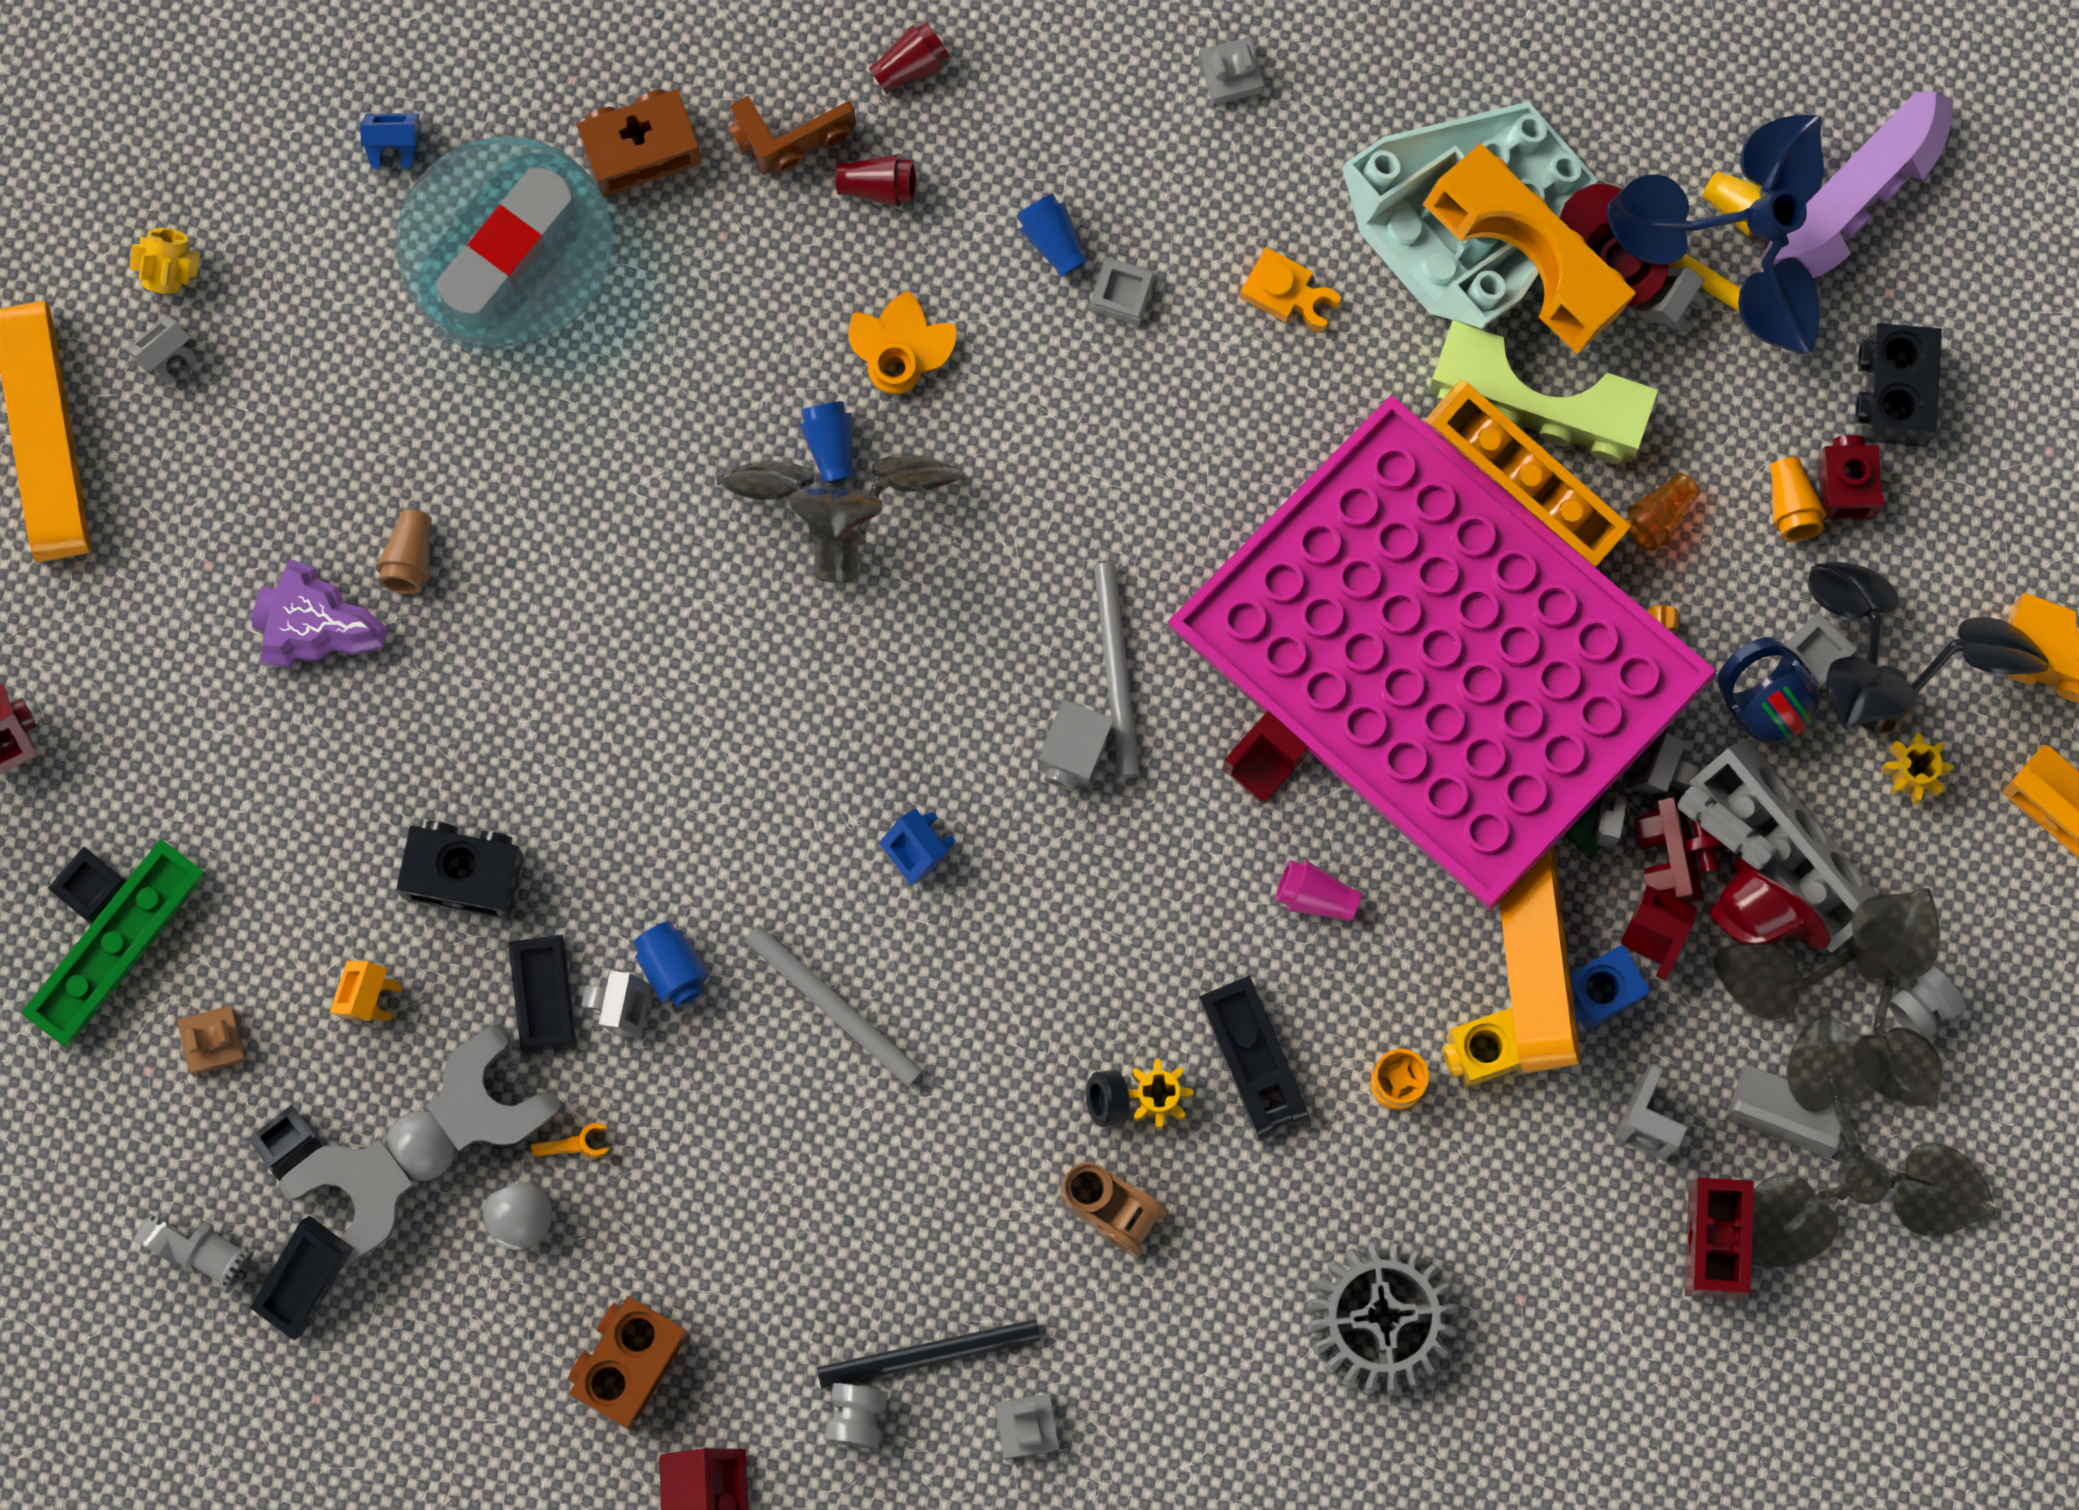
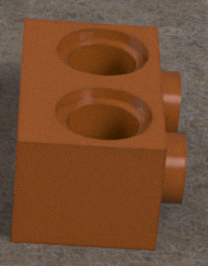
[567,1296,689,1432]

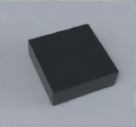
[48,847,126,924]
[247,1105,323,1182]

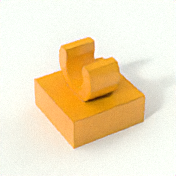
[329,961,402,1021]

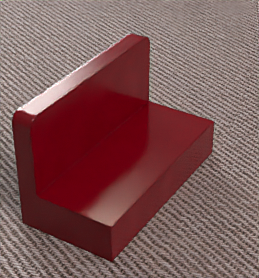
[659,1448,749,1510]

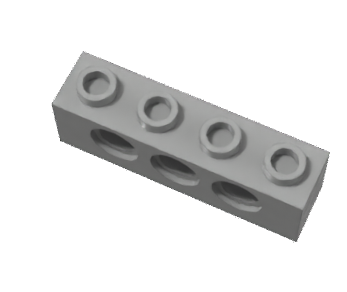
[1689,739,1889,953]

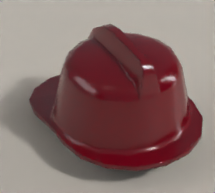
[1559,184,1669,306]
[1710,859,1831,950]

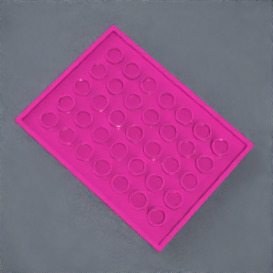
[1167,395,1716,911]

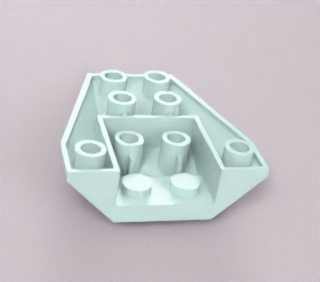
[1342,102,1598,328]

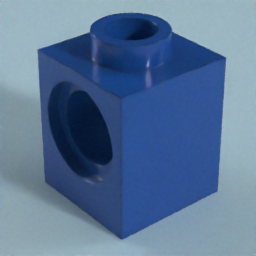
[1570,944,1651,1032]

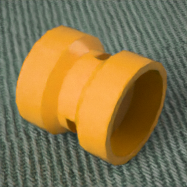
[1370,1048,1429,1111]

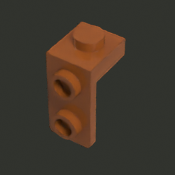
[727,95,856,176]

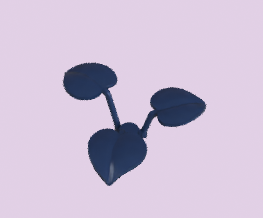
[1606,115,1824,355]

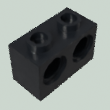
[1855,323,1942,447]

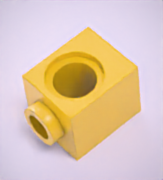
[1442,1007,1522,1088]

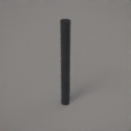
[817,1319,1041,1389]

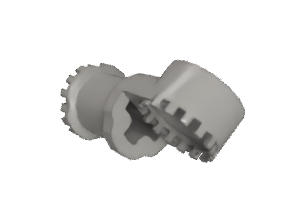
[133,1213,254,1293]

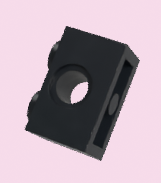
[396,821,524,920]

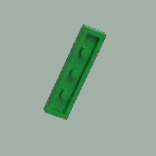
[21,839,207,1050]

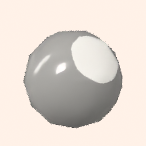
[483,1182,553,1250]

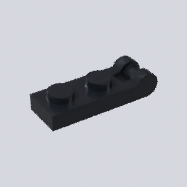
[1198,975,1310,1141]

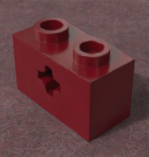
[1684,1177,1754,1300]

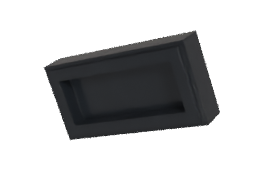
[508,934,577,1053]
[250,1216,354,1341]

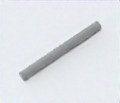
[1094,562,1140,779]
[745,925,923,1088]

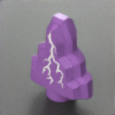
[252,559,388,668]

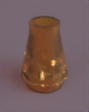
[1624,472,1700,551]

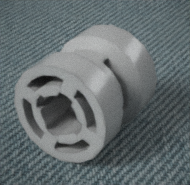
[1888,967,1967,1044]
[824,1383,888,1449]

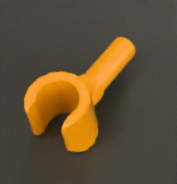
[531,1123,610,1160]

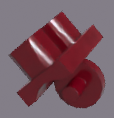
[1633,797,1728,903]

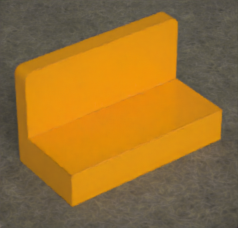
[2001,745,2079,859]

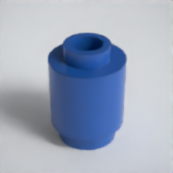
[633,921,709,1007]

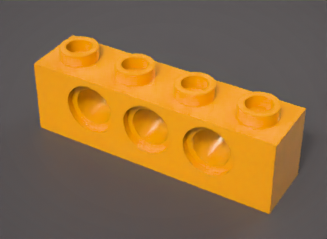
[1424,380,1631,567]

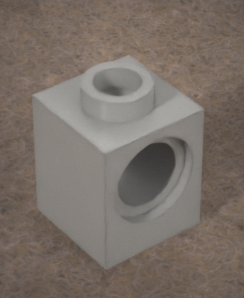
[1038,699,1114,791]

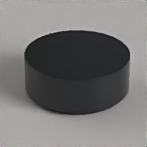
[1086,1070,1130,1127]

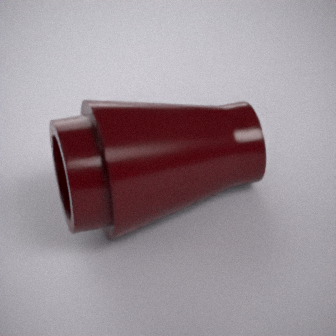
[869,21,951,94]
[836,153,917,207]

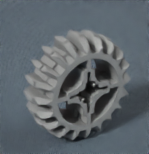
[1307,1242,1458,1395]

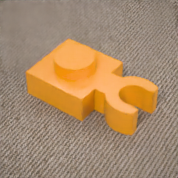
[1239,247,1341,333]

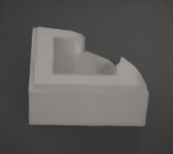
[1593,791,1626,848]

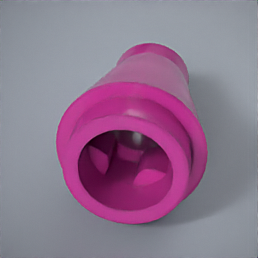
[1275,859,1361,922]

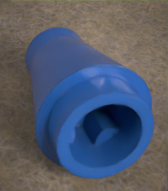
[1017,193,1088,277]
[799,401,854,484]

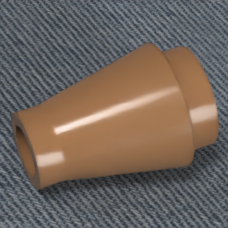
[376,509,432,594]

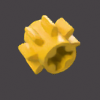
[129,228,200,294]
[1881,733,1953,805]
[1128,1058,1194,1131]

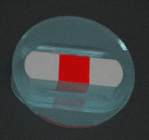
[396,137,613,348]

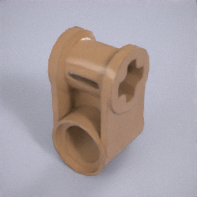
[1060,1162,1169,1258]

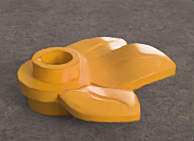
[848,291,956,395]

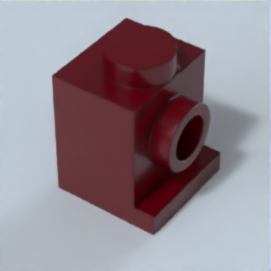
[1818,435,1884,520]

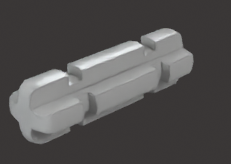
[1677,785,1777,871]

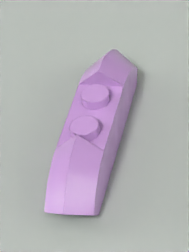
[1763,92,1952,279]

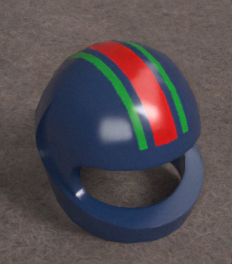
[1717,637,1821,743]

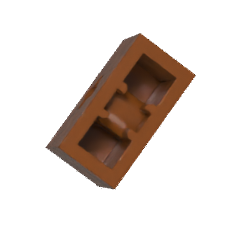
[576,89,702,198]

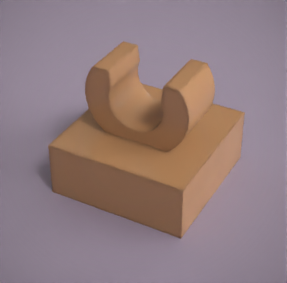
[177,1005,247,1076]

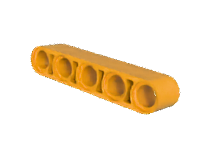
[0,300,91,563]
[1499,846,1580,1074]

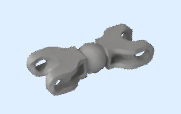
[278,1024,562,1268]

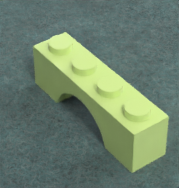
[1427,320,1658,464]

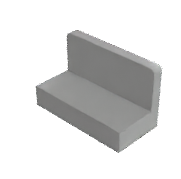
[1613,1064,1688,1161]
[1725,1064,1850,1158]

